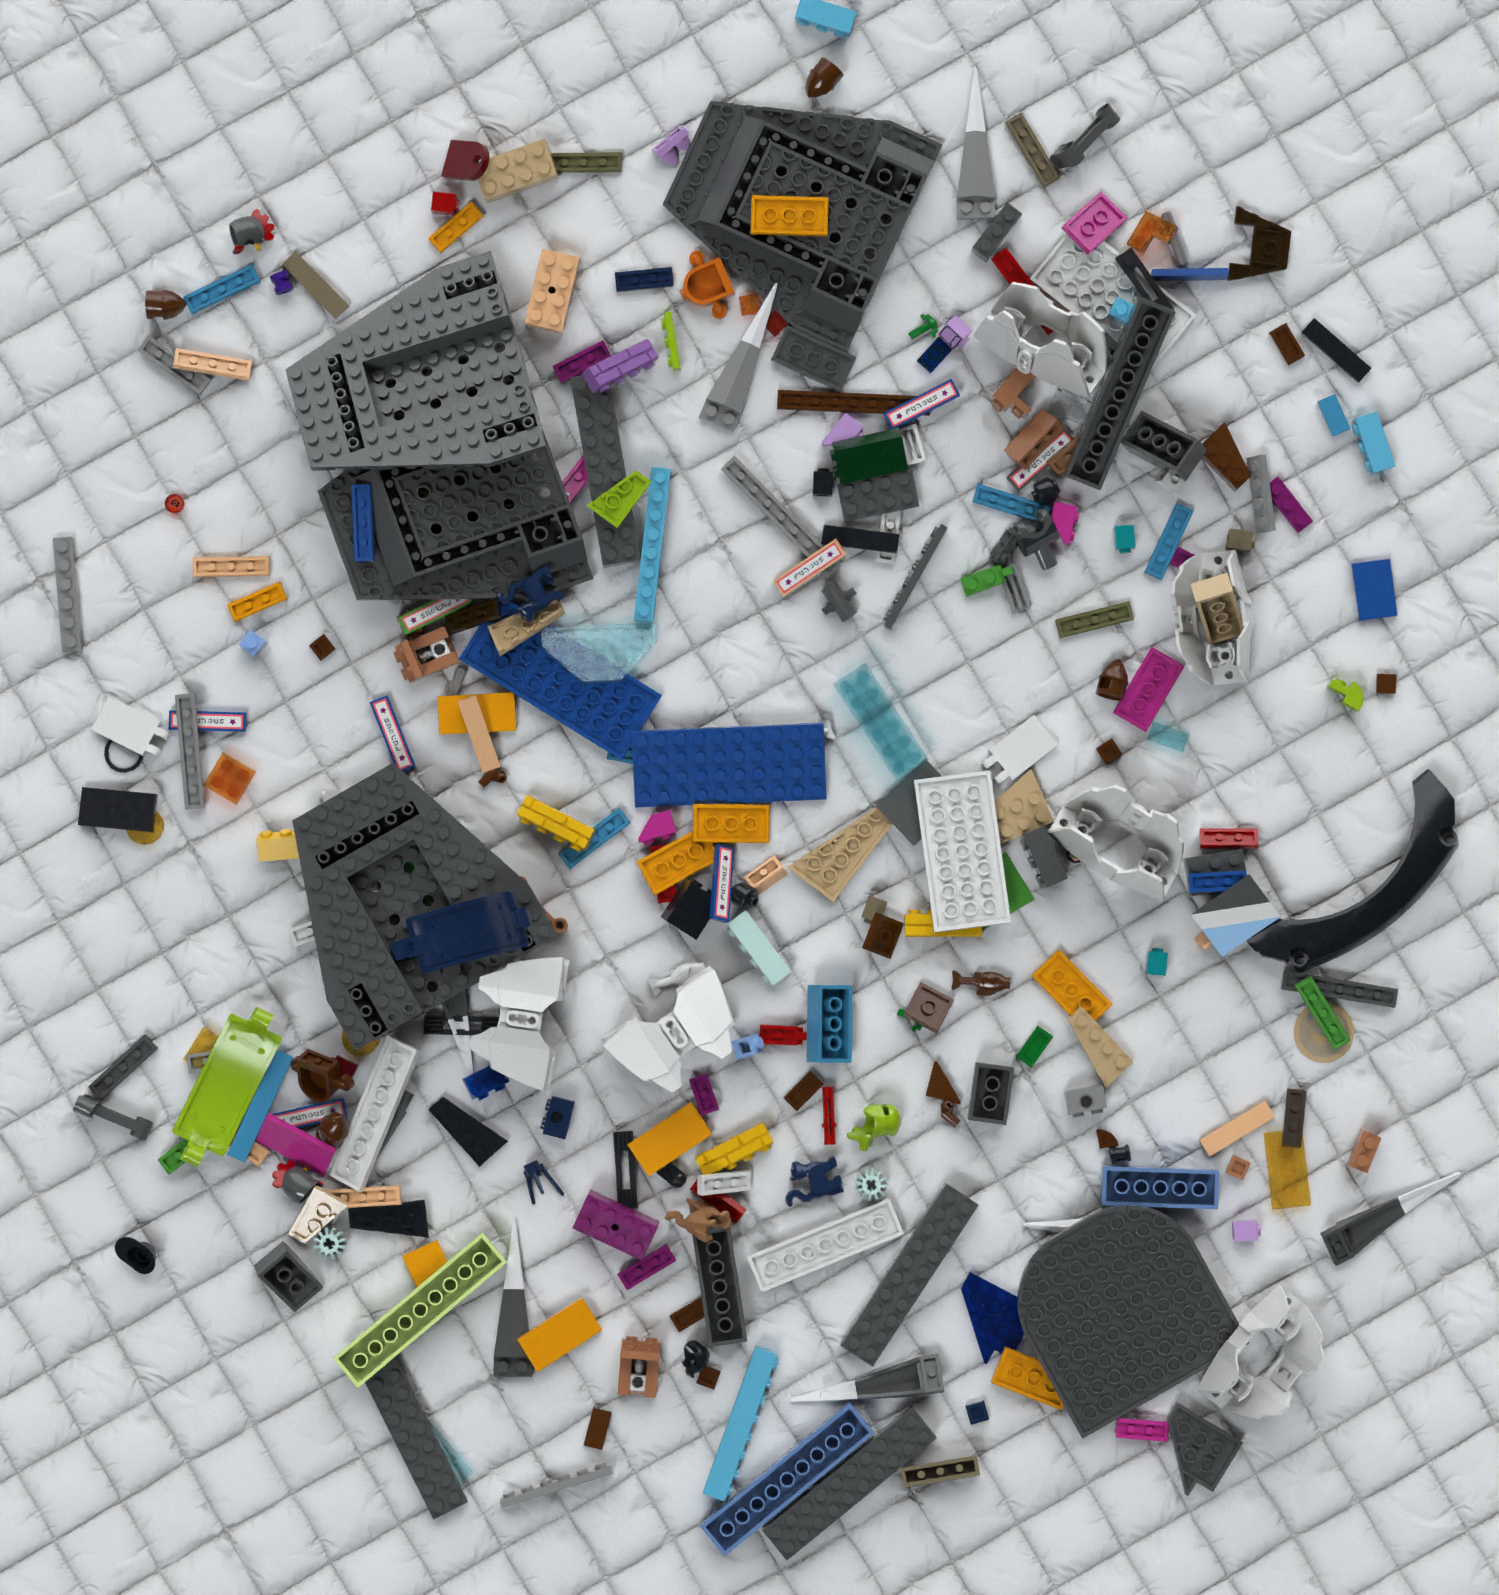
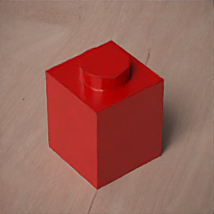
[431,191,460,216]

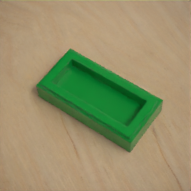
[1015,1025,1053,1068]

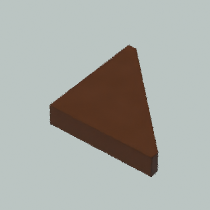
[926,1061,961,1104]

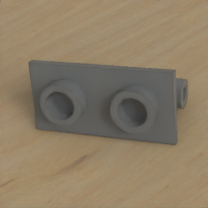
[988,527,1018,568]

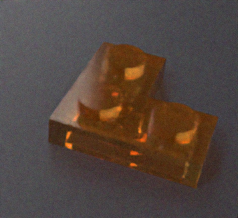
[1126,211,1179,254]

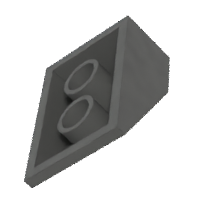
[254,1241,324,1312]

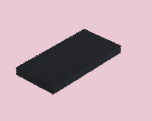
[78,787,158,833]

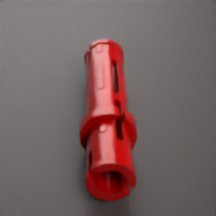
[822,1087,837,1145]

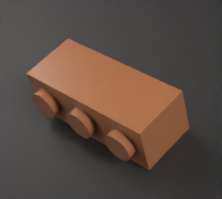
[1004,408,1064,470]

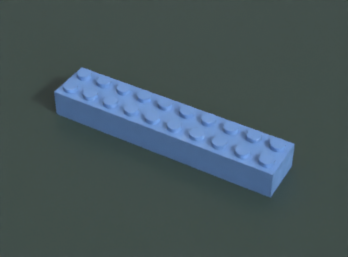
[700,1401,874,1557]

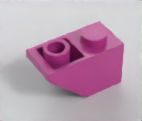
[1051,502,1080,546]
[638,810,676,845]

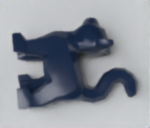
[496,566,564,623]
[785,1156,844,1207]

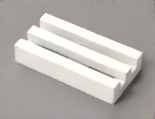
[899,424,926,466]

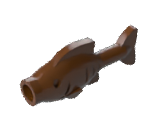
[951,970,1011,996]

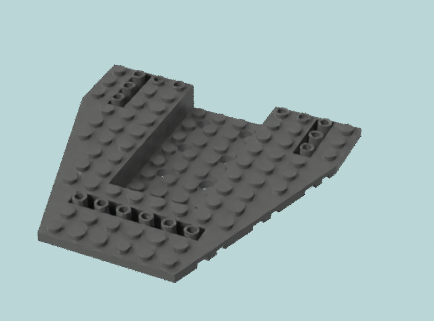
[663,101,943,352]
[285,251,547,471]
[318,378,594,601]
[292,763,558,1051]

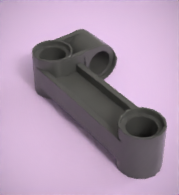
[1050,103,1120,169]
[73,1094,153,1141]

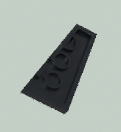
[428,1097,508,1167]
[348,1199,429,1238]

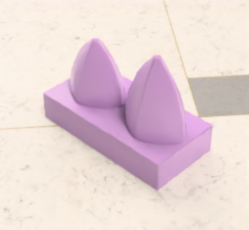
[652,125,690,166]

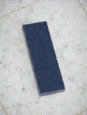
[615,267,674,292]

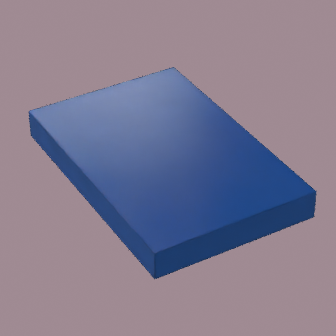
[1351,559,1398,621]

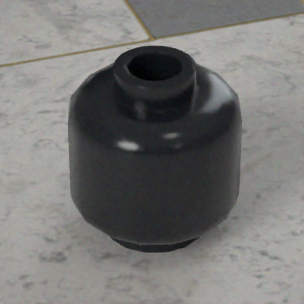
[1031,477,1061,505]
[731,882,759,910]

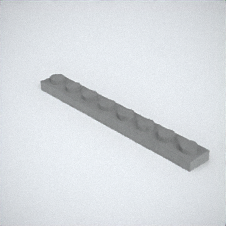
[721,455,842,578]

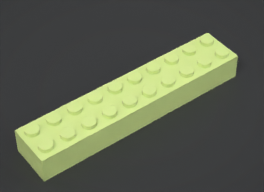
[333,1232,507,1388]

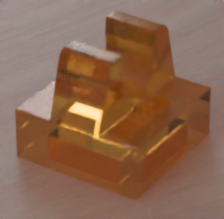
[739,294,760,317]

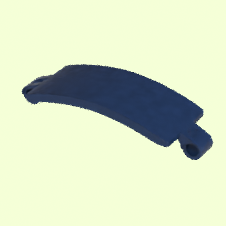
[389,890,533,973]

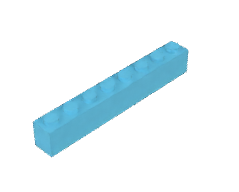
[634,467,671,623]
[703,1346,779,1502]

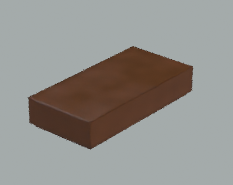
[1269,323,1305,366]
[783,1071,824,1111]
[669,1297,704,1332]
[584,1407,612,1450]

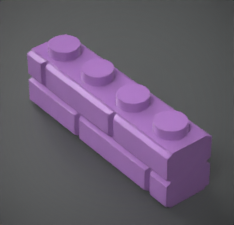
[582,339,659,393]

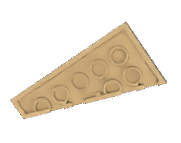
[994,769,1054,844]
[787,807,893,902]

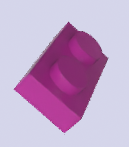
[689,1073,719,1116]

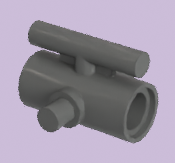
[821,581,857,622]

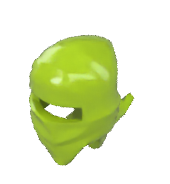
[847,1104,901,1151]

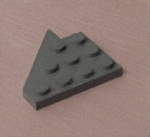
[1167,1402,1243,1496]

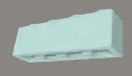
[727,910,791,985]

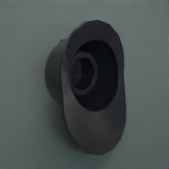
[115,1237,157,1274]

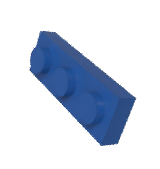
[1188,870,1247,893]

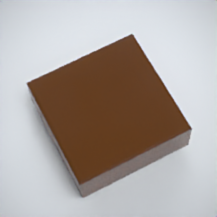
[309,634,336,661]
[1376,674,1396,694]
[1096,738,1122,765]
[696,1366,721,1390]

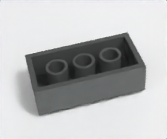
[1121,411,1207,482]

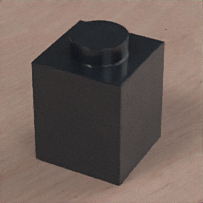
[813,468,833,497]

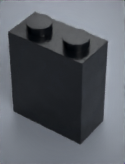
[661,878,711,940]

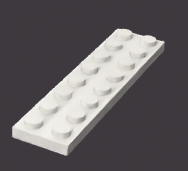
[330,1035,421,1192]
[747,1198,904,1293]

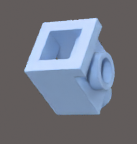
[731,1033,764,1060]

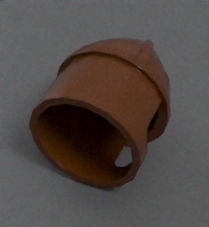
[806,57,844,98]
[145,289,187,320]
[1095,659,1129,701]
[316,1112,350,1148]

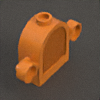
[679,251,735,320]

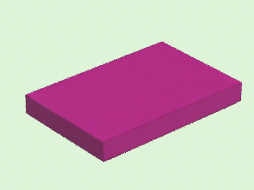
[1061,192,1128,255]

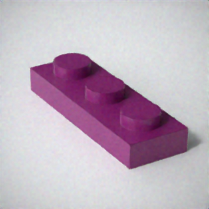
[552,340,611,384]
[1270,476,1313,534]
[617,1244,677,1290]

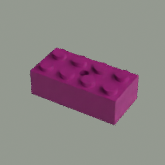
[572,1189,660,1261]

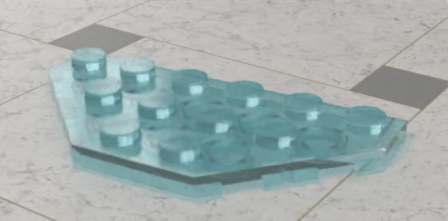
[540,622,657,683]

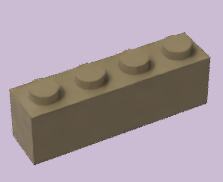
[900,1455,980,1488]

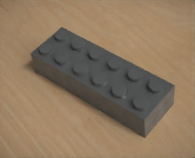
[692,1226,747,1347]

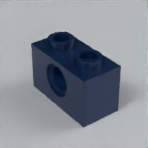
[540,1096,575,1139]

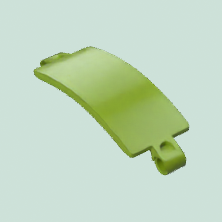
[172,1007,282,1168]

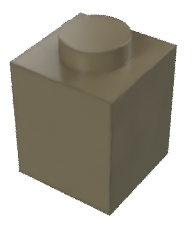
[1226,528,1256,552]
[861,895,887,924]

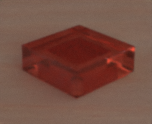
[766,310,789,337]

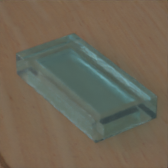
[1147,721,1190,752]

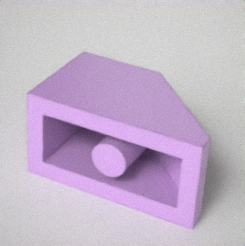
[821,413,864,447]

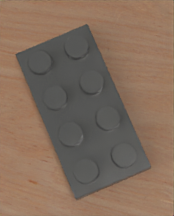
[771,325,856,392]
[837,469,920,522]

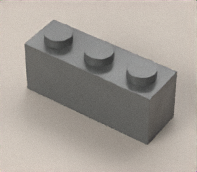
[971,202,1022,262]

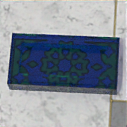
[917,337,953,374]

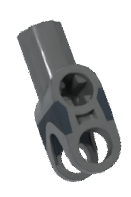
[1013,508,1059,570]

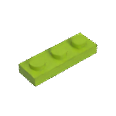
[661,312,681,372]

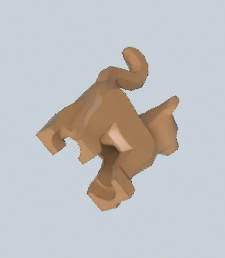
[665,1198,732,1243]

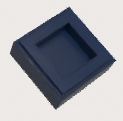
[965,1400,989,1425]

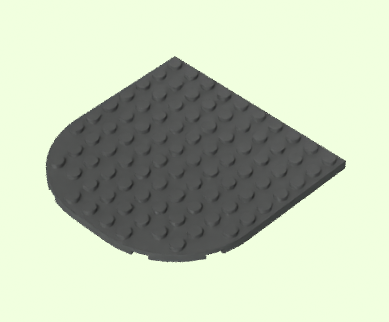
[1017,1205,1249,1439]

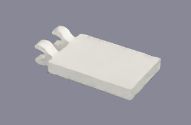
[91,696,170,757]
[982,715,1058,784]

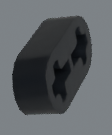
[656,1162,686,1188]

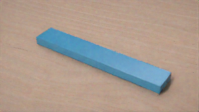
[227,1050,294,1163]

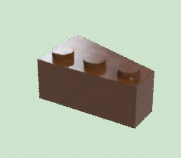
[1202,422,1251,492]

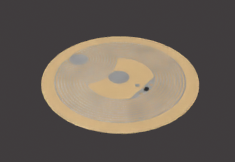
[1294,1003,1354,1063]

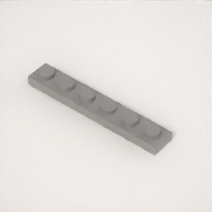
[53,536,82,653]
[175,693,205,810]
[500,1462,613,1508]

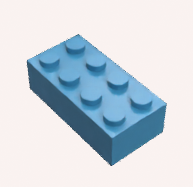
[807,985,852,1063]

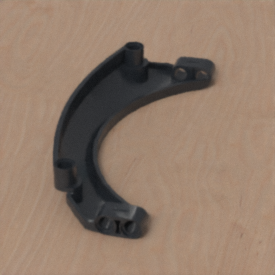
[1246,769,1459,972]

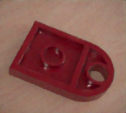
[441,140,490,181]

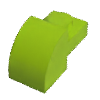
[1327,678,1364,711]

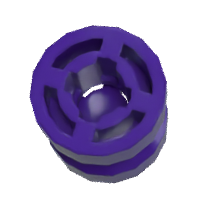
[270,271,294,295]

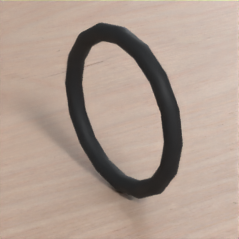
[104,739,143,773]

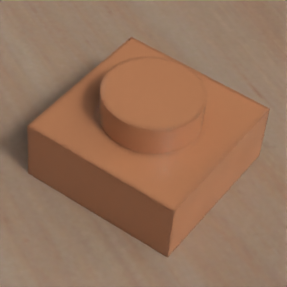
[1225,1155,1251,1180]

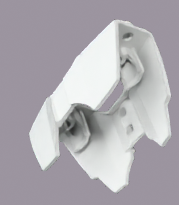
[973,282,1107,398]
[1171,549,1254,686]
[1048,785,1184,902]
[469,957,569,1091]
[602,966,735,1093]
[1197,1284,1325,1420]

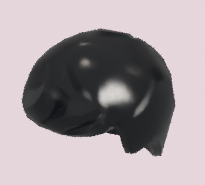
[682,1340,710,1378]

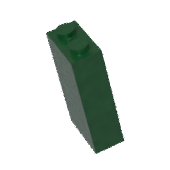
[830,428,908,484]

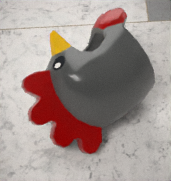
[229,209,275,254]
[272,1160,324,1204]

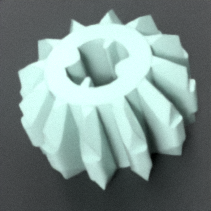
[855,1168,888,1201]
[314,1227,346,1259]

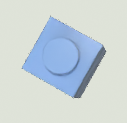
[238,630,268,658]

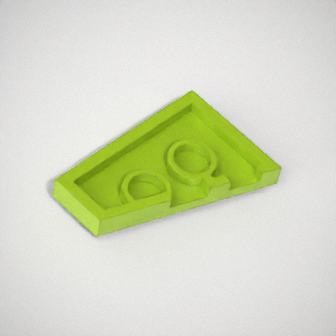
[586,470,652,529]

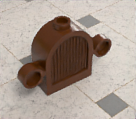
[290,1049,355,1103]

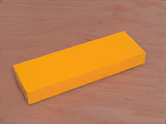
[428,201,484,253]
[227,582,288,622]

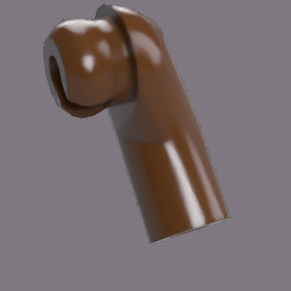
[478,769,507,788]
[940,1100,960,1128]

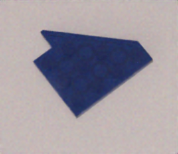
[961,1271,1024,1364]

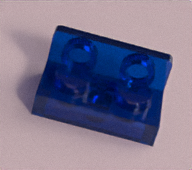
[462,1066,509,1101]

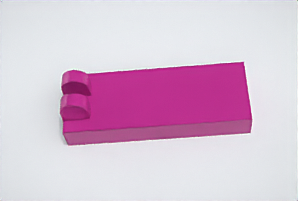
[562,456,588,503]
[1115,1418,1169,1442]

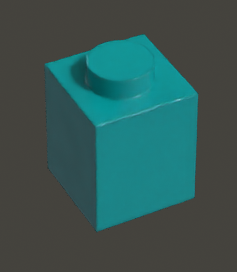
[1113,525,1135,554]
[1145,948,1168,976]

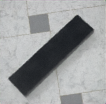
[1301,318,1371,383]
[821,525,900,554]

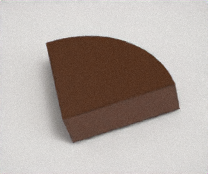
[1096,1129,1119,1149]

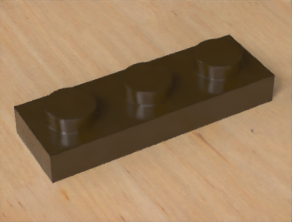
[445,598,502,635]
[1281,1088,1307,1149]

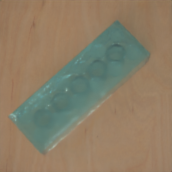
[833,663,929,781]

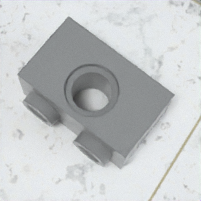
[1064,1085,1107,1118]

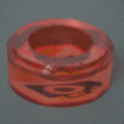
[165,494,185,514]

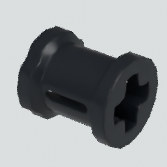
[1109,1144,1131,1164]

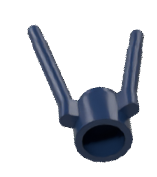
[523,1160,564,1205]

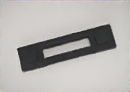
[1115,247,1175,311]
[423,1015,499,1035]
[613,1131,638,1209]

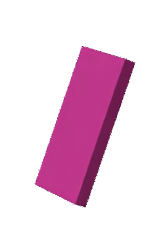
[1113,647,1185,732]
[256,1113,336,1177]

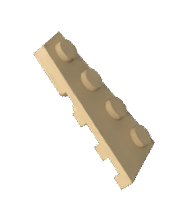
[488,600,566,656]
[1067,1006,1133,1088]

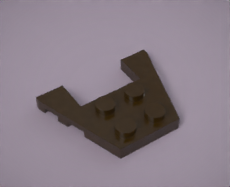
[1227,206,1291,281]

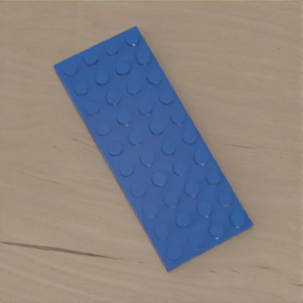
[459,602,662,761]
[631,723,827,808]

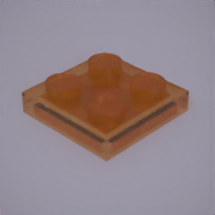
[203,752,256,805]

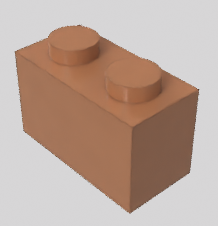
[1346,1129,1381,1173]

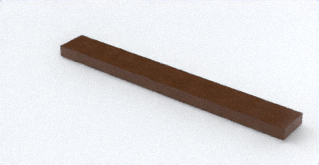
[777,390,930,416]

